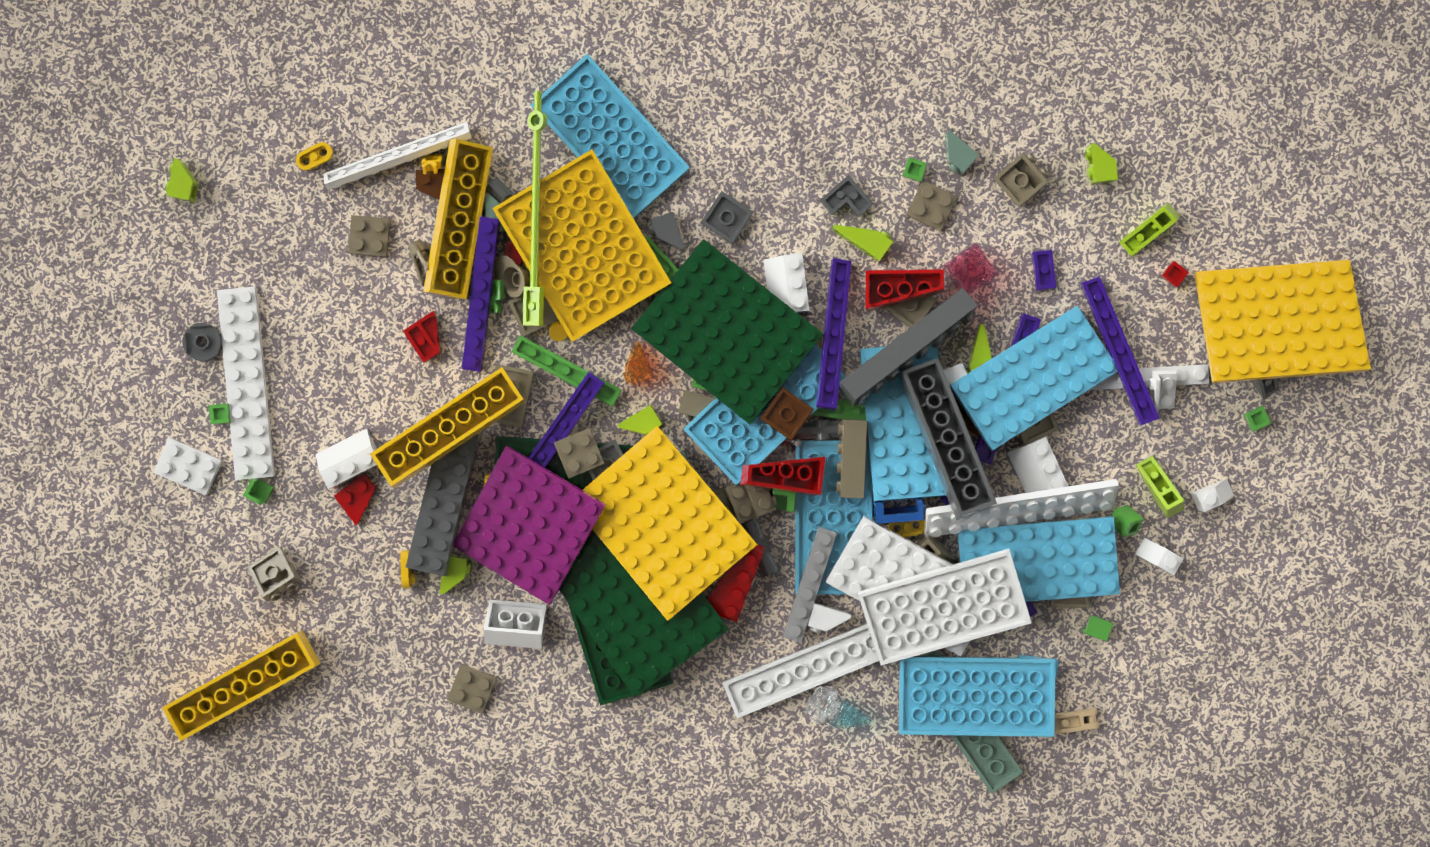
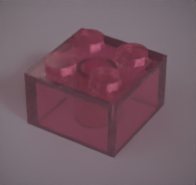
[942,243,998,294]

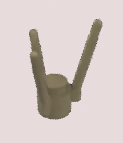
[408,240,431,285]

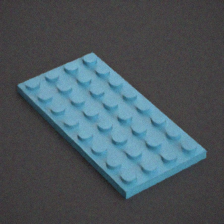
[531,54,690,219]
[949,306,1118,451]
[683,345,846,485]
[860,347,947,502]
[795,440,872,594]
[958,516,1120,602]
[899,656,1055,737]

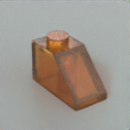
[623,341,653,386]

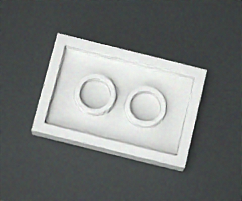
[153,438,223,495]

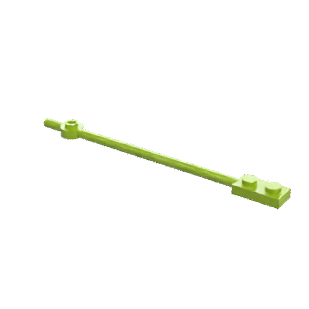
[523,91,548,326]

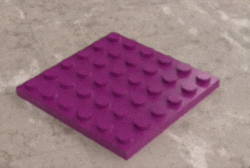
[454,446,606,605]

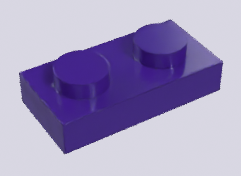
[1032,250,1056,291]

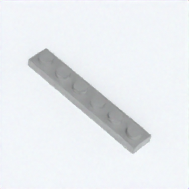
[783,526,837,643]

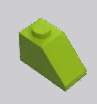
[618,405,663,434]
[439,555,472,595]

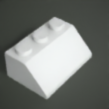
[763,253,809,313]
[316,429,377,489]
[1007,437,1069,493]
[483,600,547,649]

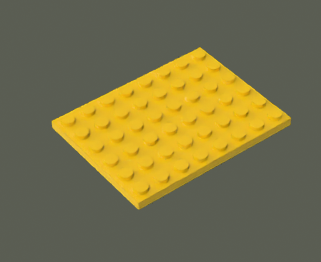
[492,149,671,342]
[1195,260,1371,383]
[583,426,758,621]

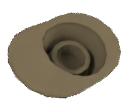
[494,256,530,298]

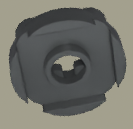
[182,323,222,361]

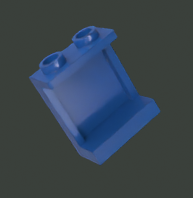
[872,497,926,524]

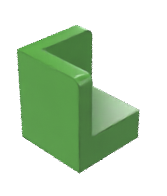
[243,478,275,505]
[772,490,796,512]
[1112,505,1144,537]
[1081,615,1113,641]

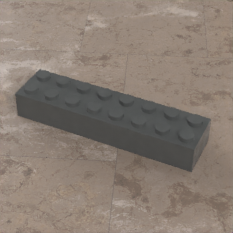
[839,288,978,408]
[899,358,997,520]
[406,431,483,577]

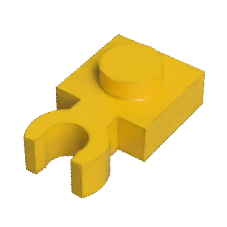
[421,154,444,174]

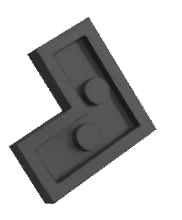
[819,175,874,217]

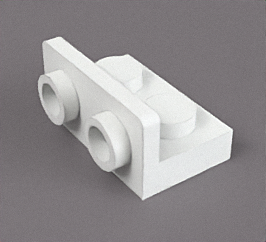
[1148,370,1177,413]

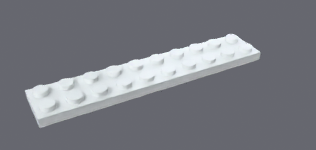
[217,287,275,480]
[924,479,1119,537]
[722,623,879,718]

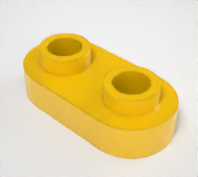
[296,142,334,171]
[888,520,925,537]
[400,550,416,589]

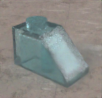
[826,696,871,729]

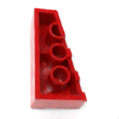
[865,269,944,312]
[740,456,826,495]
[706,544,764,622]

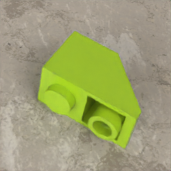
[1085,143,1118,185]
[166,158,199,203]

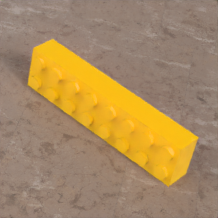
[423,139,493,299]
[370,367,526,488]
[162,630,321,741]

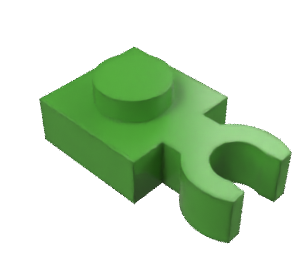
[489,280,504,313]

